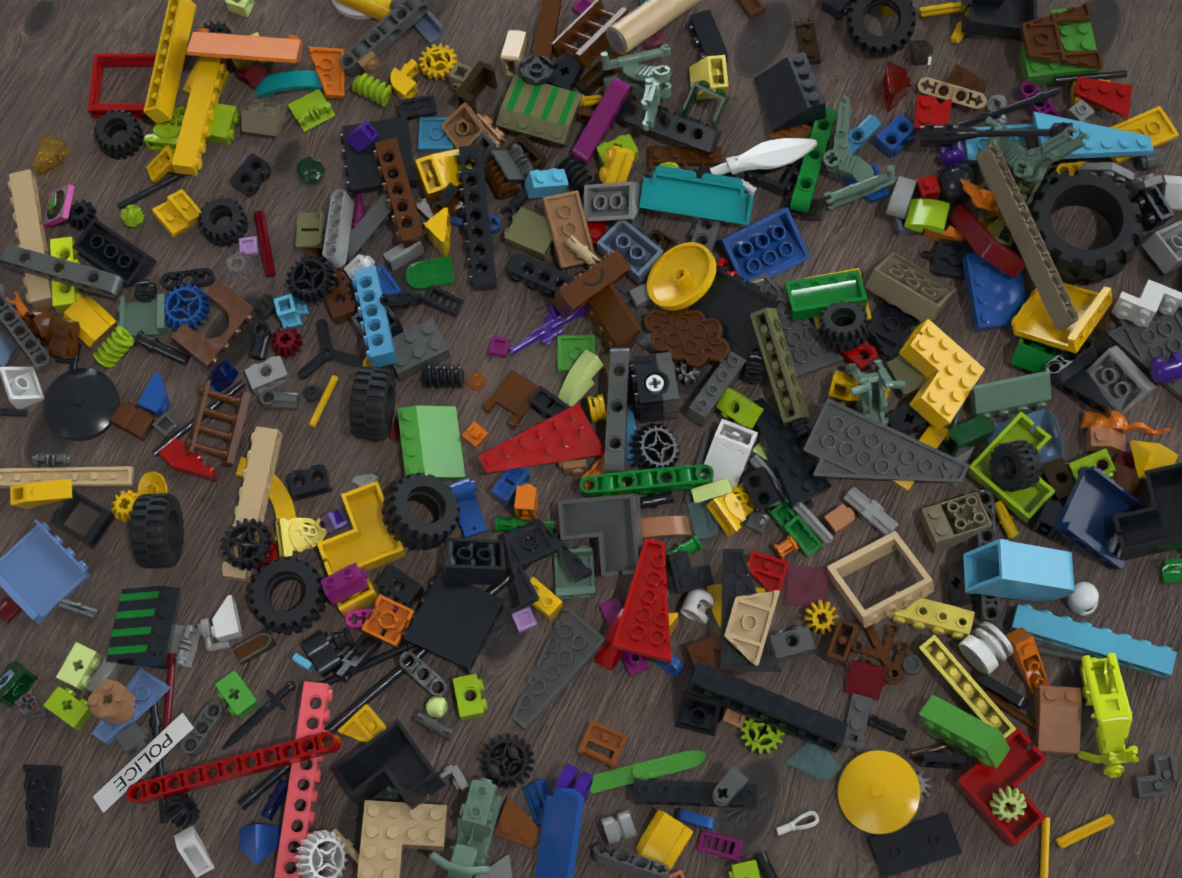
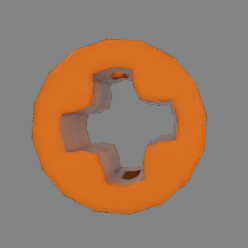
[772,535,798,559]

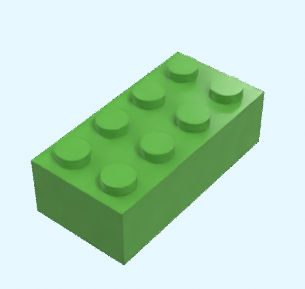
[919,695,1010,769]

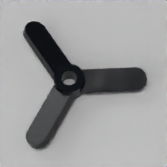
[297,319,363,380]

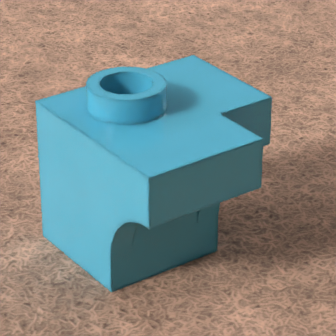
[274,294,310,330]

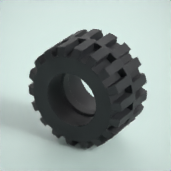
[94,109,144,160]
[198,196,248,247]
[819,301,869,352]
[989,440,1043,492]

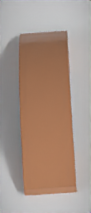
[641,516,691,540]

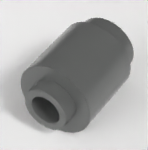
[1137,148,1167,170]

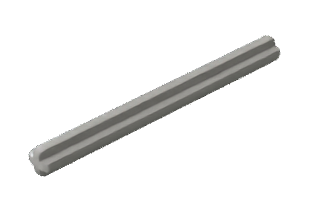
[750,455,834,544]

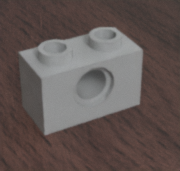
[245,356,291,396]

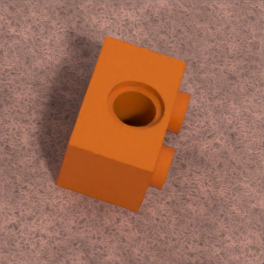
[514,484,539,520]

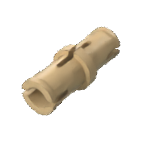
[565,235,601,265]

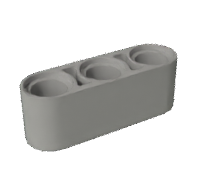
[886,176,917,219]

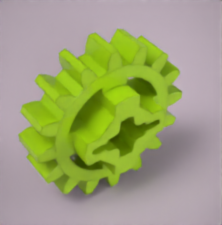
[740,717,785,755]

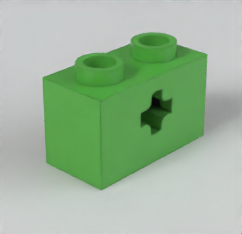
[215,670,260,719]

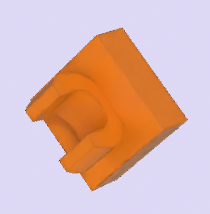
[462,421,489,449]

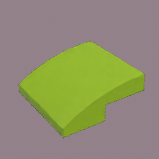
[904,199,950,234]

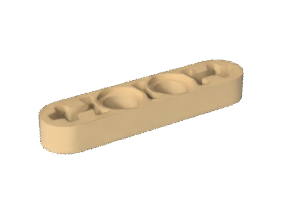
[918,77,987,110]

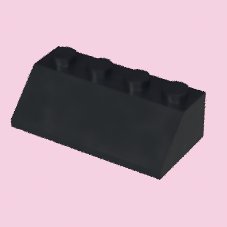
[72,218,157,286]

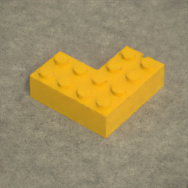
[899,319,985,430]
[317,481,406,576]

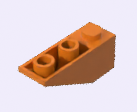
[1005,627,1050,694]

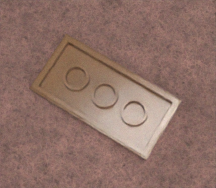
[542,190,596,270]

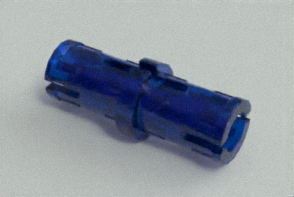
[260,779,289,821]

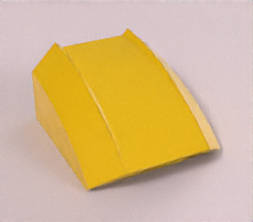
[63,297,117,350]
[636,809,693,870]

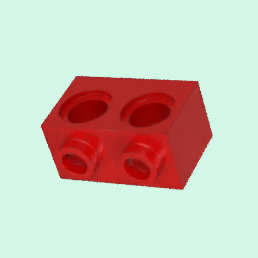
[836,342,878,373]

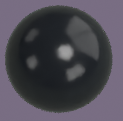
[937,163,978,204]

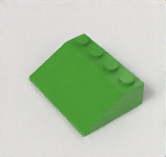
[397,406,466,482]

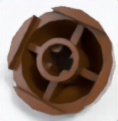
[25,308,58,346]

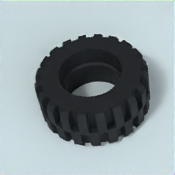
[846,0,916,57]
[349,366,396,441]
[382,473,460,551]
[129,493,184,569]
[248,556,328,635]

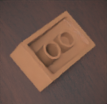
[1035,686,1082,755]

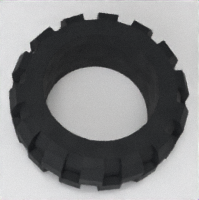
[1028,170,1143,284]

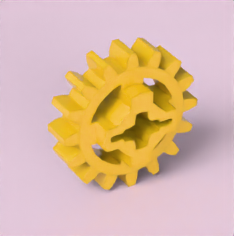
[419,43,458,81]

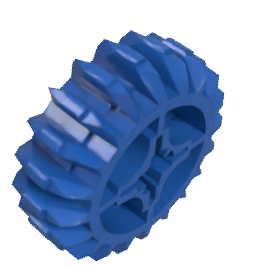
[163,284,211,331]

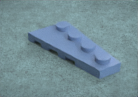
[92,668,171,745]

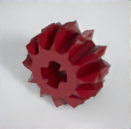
[271,326,303,359]

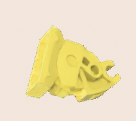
[275,518,327,558]

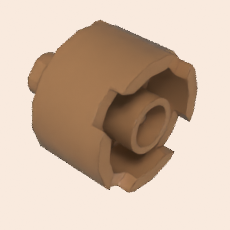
[87,679,137,726]

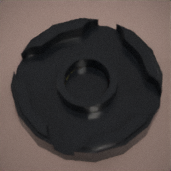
[518,55,554,85]

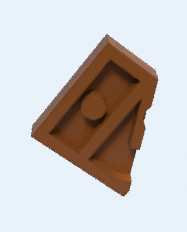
[494,797,540,849]

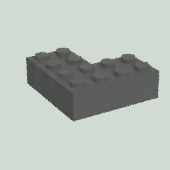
[558,494,643,576]

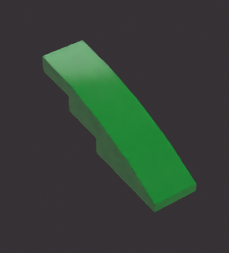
[762,494,823,557]

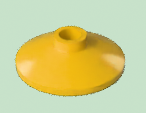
[138,472,167,496]

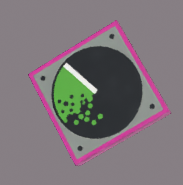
[43,184,74,228]

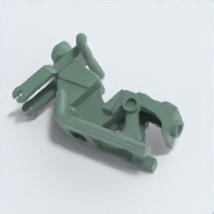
[429,778,503,878]

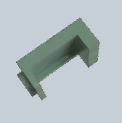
[553,545,596,601]

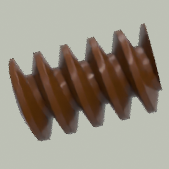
[484,159,520,199]

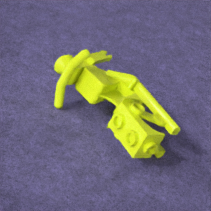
[1077,653,1139,778]

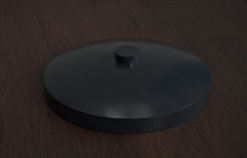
[43,368,120,441]

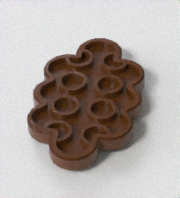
[644,307,731,369]

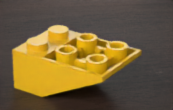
[414,149,476,199]

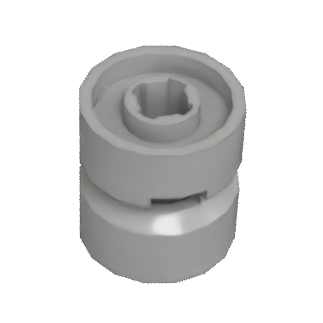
[601,810,637,845]

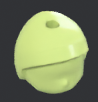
[426,696,448,718]

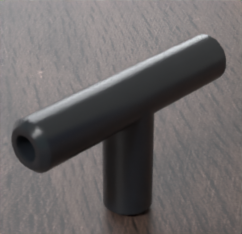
[55,343,82,371]

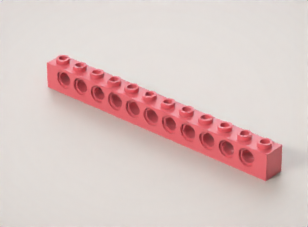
[274,681,333,878]

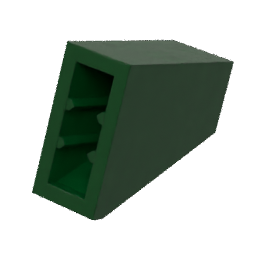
[943,414,995,458]

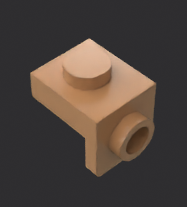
[358,50,382,76]
[559,459,587,476]

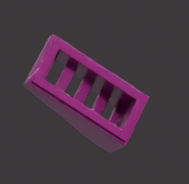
[697,830,744,862]

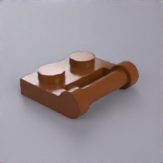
[577,720,628,770]

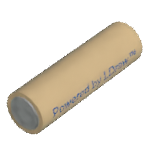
[606,0,701,55]

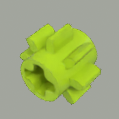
[120,205,144,227]

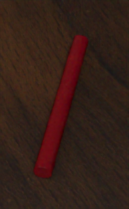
[162,653,177,731]

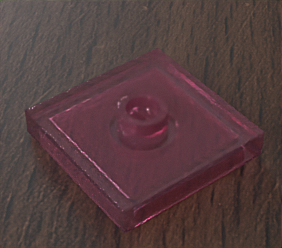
[786,565,828,607]

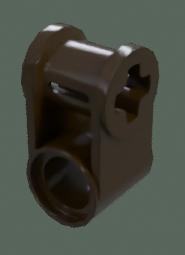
[647,230,681,254]

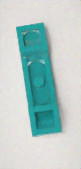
[256,70,323,98]

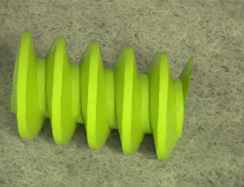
[352,73,392,107]
[93,326,134,368]

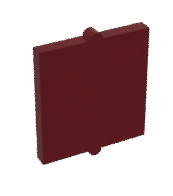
[844,660,887,701]

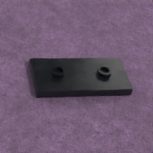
[869,813,962,878]

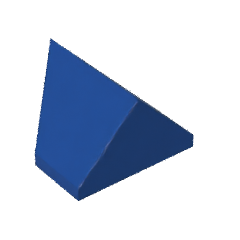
[239,824,281,865]

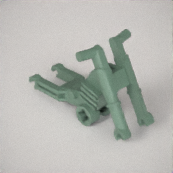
[601,44,672,131]
[823,96,897,211]
[981,117,1090,191]
[847,359,905,425]

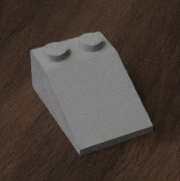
[1142,220,1182,274]

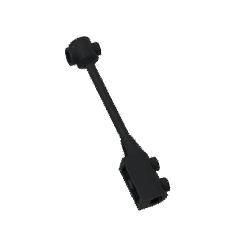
[920,122,1073,148]

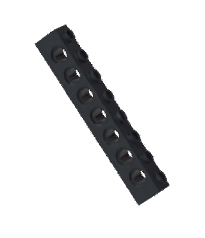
[456,144,498,292]

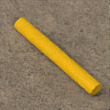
[308,375,339,428]
[1040,817,1050,878]

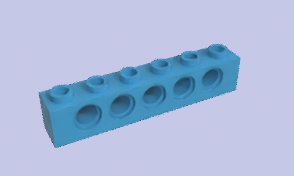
[352,265,397,367]

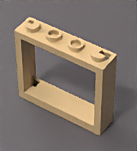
[827,531,934,628]

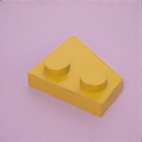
[338,704,388,743]

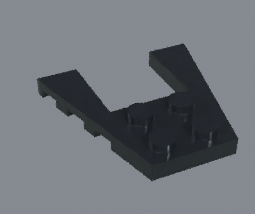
[504,518,593,609]

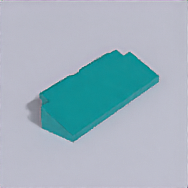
[639,166,754,225]

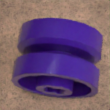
[551,763,594,803]

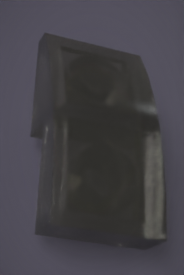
[783,198,823,222]

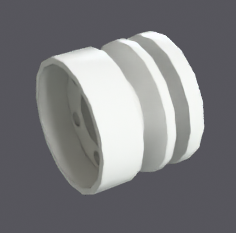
[959,621,1014,675]

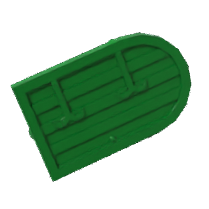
[405,256,455,290]

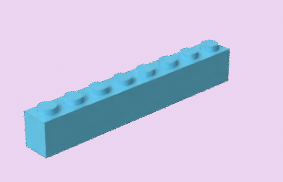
[1009,604,1177,679]

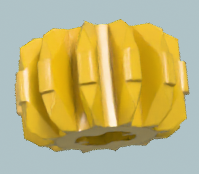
[111,490,140,523]
[804,600,839,634]

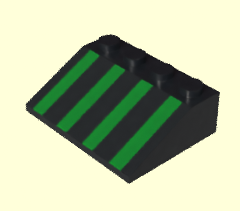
[106,586,181,670]

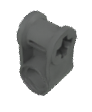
[712,766,749,806]

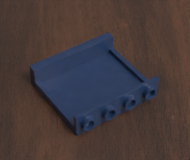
[1054,466,1148,570]

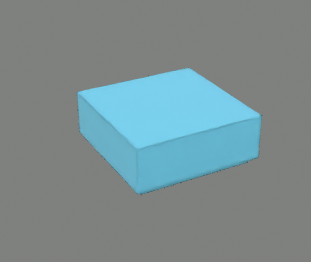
[292,653,315,673]

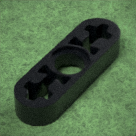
[161,268,216,291]
[973,671,1030,710]

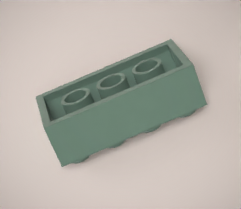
[968,371,1052,419]

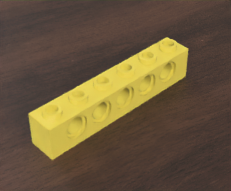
[919,634,1016,739]

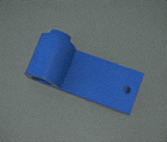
[447,477,487,538]

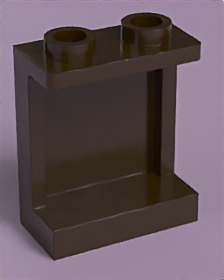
[455,61,497,115]

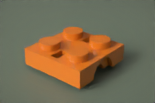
[361,594,415,648]

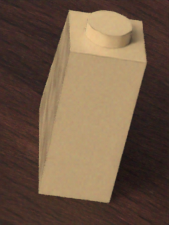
[501,30,527,77]

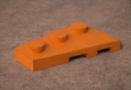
[308,47,345,99]

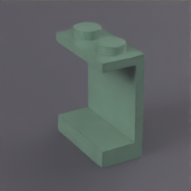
[117,294,169,337]

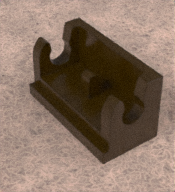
[509,133,547,170]

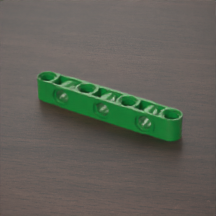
[790,107,837,213]
[580,464,714,498]

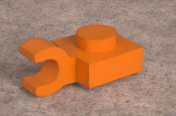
[6,291,29,320]

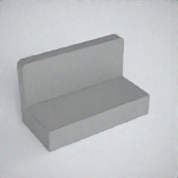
[383,241,425,271]
[86,656,126,692]

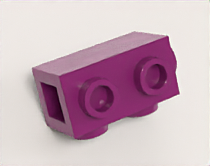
[321,562,369,605]

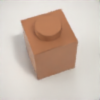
[823,504,855,537]

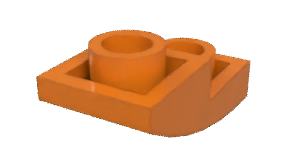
[924,225,964,242]

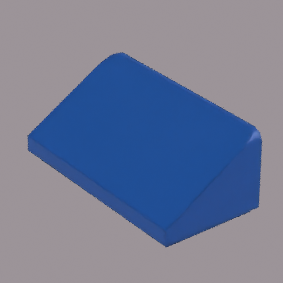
[523,780,552,826]

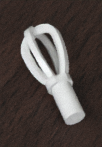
[776,811,819,836]

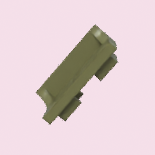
[296,209,324,248]

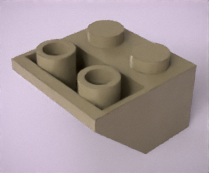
[241,99,287,136]

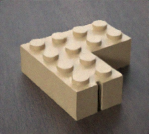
[357,800,448,878]

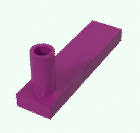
[599,597,649,677]

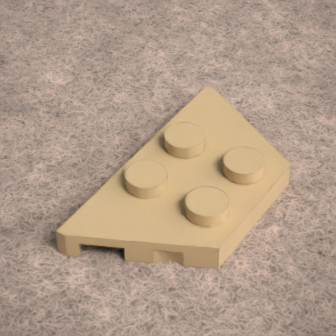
[724,590,780,667]

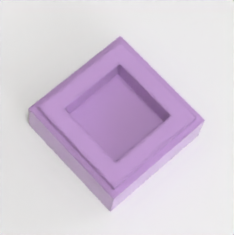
[239,236,259,257]
[512,606,538,633]

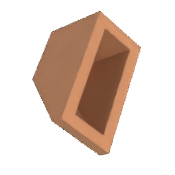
[1086,427,1126,454]

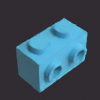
[524,168,569,199]

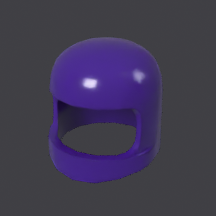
[935,141,966,166]
[1149,352,1182,383]

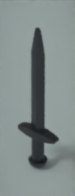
[222,681,296,750]

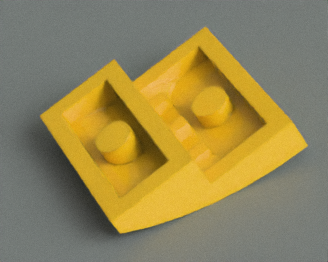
[152,189,202,238]

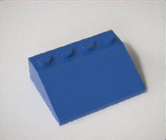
[717,207,810,285]
[962,252,1027,333]

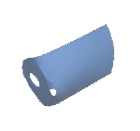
[988,409,1063,464]

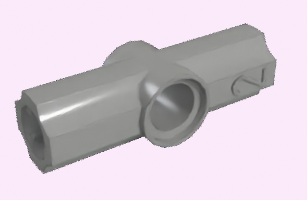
[843,487,899,536]

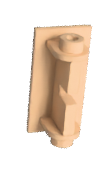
[477,114,507,148]

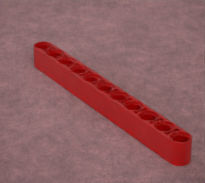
[126,731,341,804]

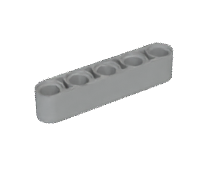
[323,189,354,269]

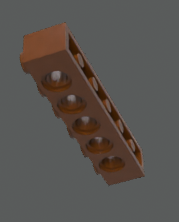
[373,137,426,248]
[295,225,358,326]

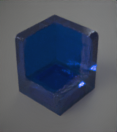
[205,360,239,392]

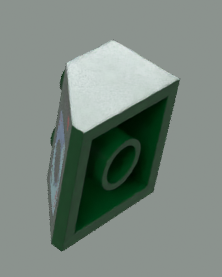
[0,659,39,708]

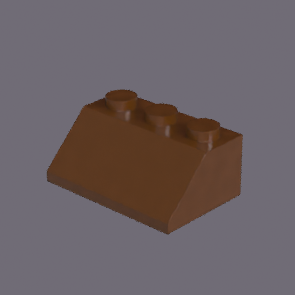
[586,284,641,350]

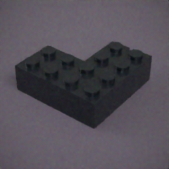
[961,0,1038,41]
[1113,462,1182,561]
[332,720,445,810]

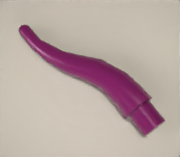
[351,192,365,229]

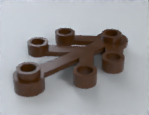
[851,619,909,685]

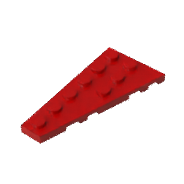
[477,403,605,474]
[612,538,671,663]

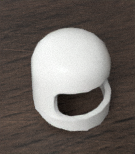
[1067,582,1099,616]
[680,589,714,625]

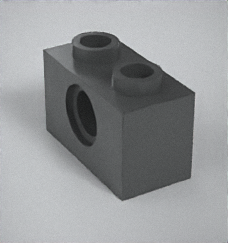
[770,625,815,663]

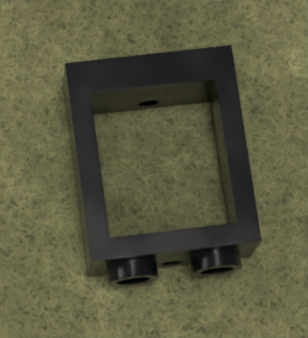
[744,159,801,198]
[51,490,115,549]

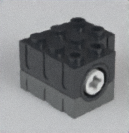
[630,352,679,424]

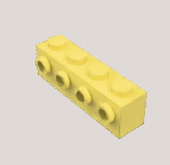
[889,591,975,640]

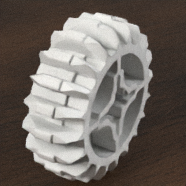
[295,830,349,878]

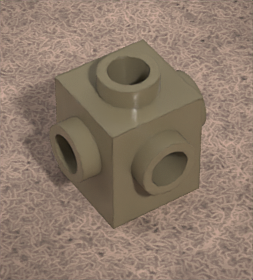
[448,62,473,91]

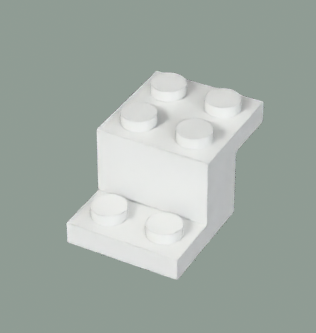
[1111,280,1182,327]

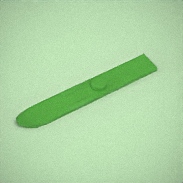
[590,750,706,794]

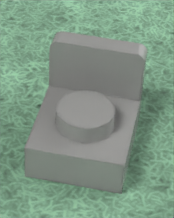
[439,765,470,793]

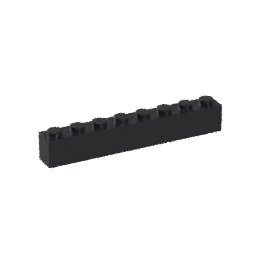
[686,662,848,753]

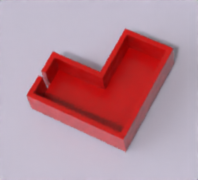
[955,728,1047,848]

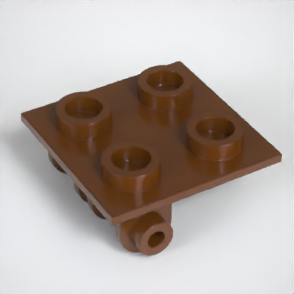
[939,64,987,114]

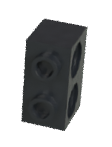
[229,152,272,198]
[1131,185,1175,231]
[529,385,571,419]
[287,464,333,501]
[741,466,784,513]

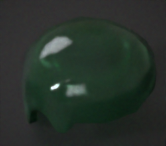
[296,157,325,185]

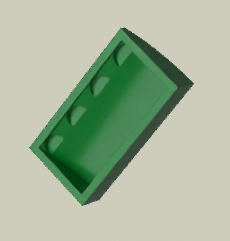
[785,270,867,320]

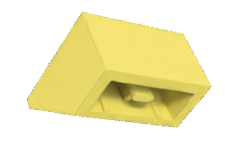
[689,55,729,100]

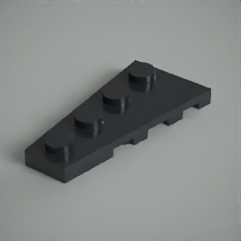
[23,764,63,848]

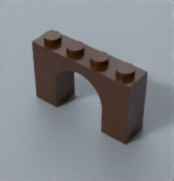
[170,280,254,368]

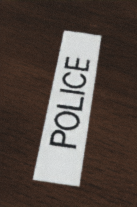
[93,713,194,813]

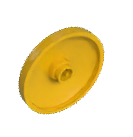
[647,242,716,311]
[838,750,921,835]

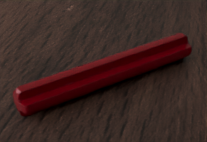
[254,210,276,278]

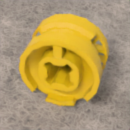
[587,394,607,423]

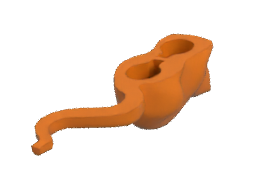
[1080,410,1171,435]

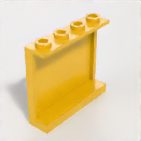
[1011,283,1113,353]

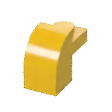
[390,59,419,100]

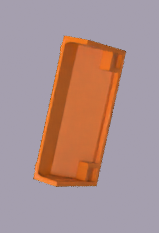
[186,28,303,63]

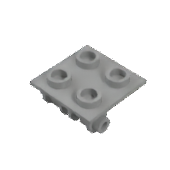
[170,625,201,668]

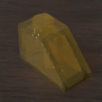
[32,136,69,176]

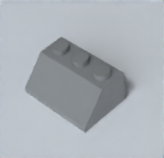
[583,182,642,222]
[1087,346,1157,416]

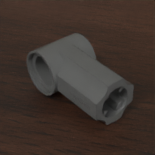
[259,389,299,411]

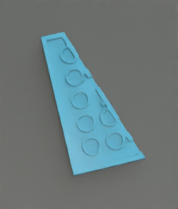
[1032,112,1154,159]

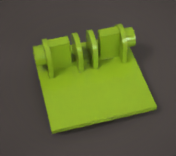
[288,88,336,132]

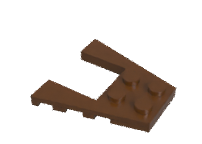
[1020,3,1103,69]

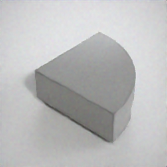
[351,474,379,487]

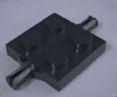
[922,238,975,280]

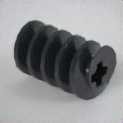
[558,154,596,195]
[424,364,464,388]

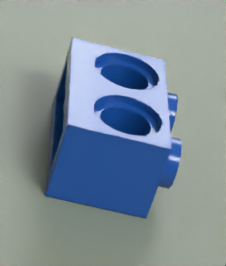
[874,113,916,159]
[491,468,531,508]

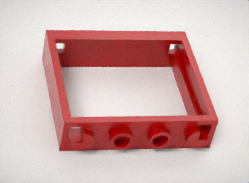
[87,52,157,119]

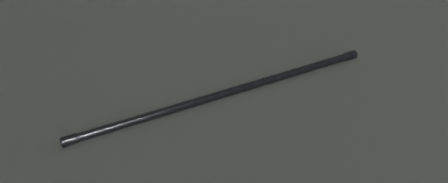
[237,529,562,811]

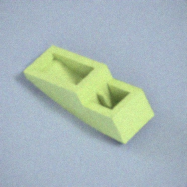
[558,350,604,407]

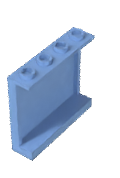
[0,519,91,625]

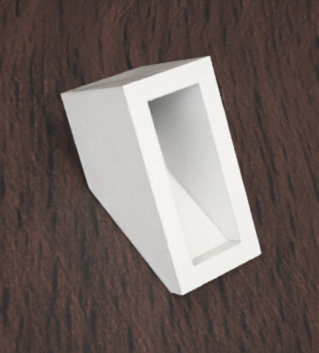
[211,595,243,642]
[174,826,214,878]

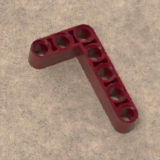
[948,203,1026,278]

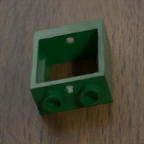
[680,80,730,135]

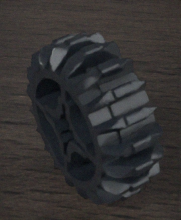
[286,254,337,304]
[629,423,681,470]
[221,518,274,571]
[480,734,535,789]

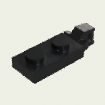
[336,633,382,683]

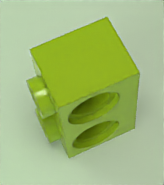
[1069,448,1117,479]

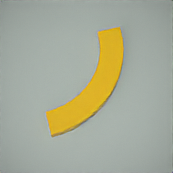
[236,457,296,542]

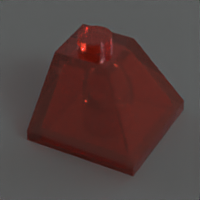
[883,62,911,112]

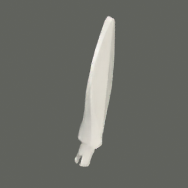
[710,138,817,176]

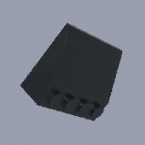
[754,52,826,132]

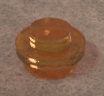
[468,372,487,390]

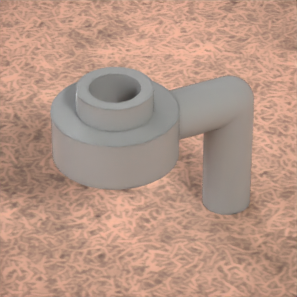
[987,94,1007,126]
[197,618,230,652]

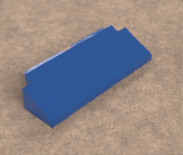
[535,788,584,878]

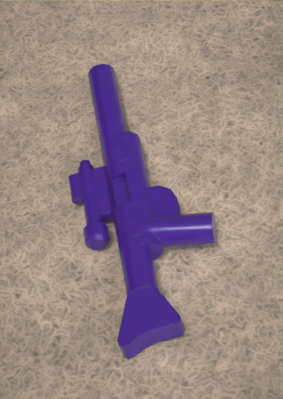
[509,305,587,355]

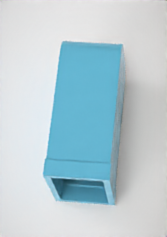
[963,539,1075,603]

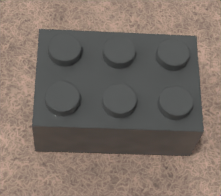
[392,318,451,382]

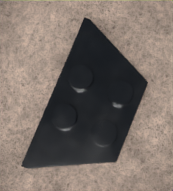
[868,301,917,361]

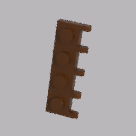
[649,146,722,171]

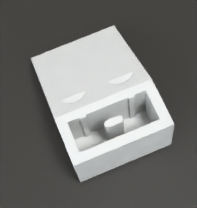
[700,419,758,488]

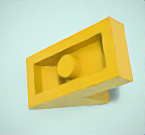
[146,145,176,182]

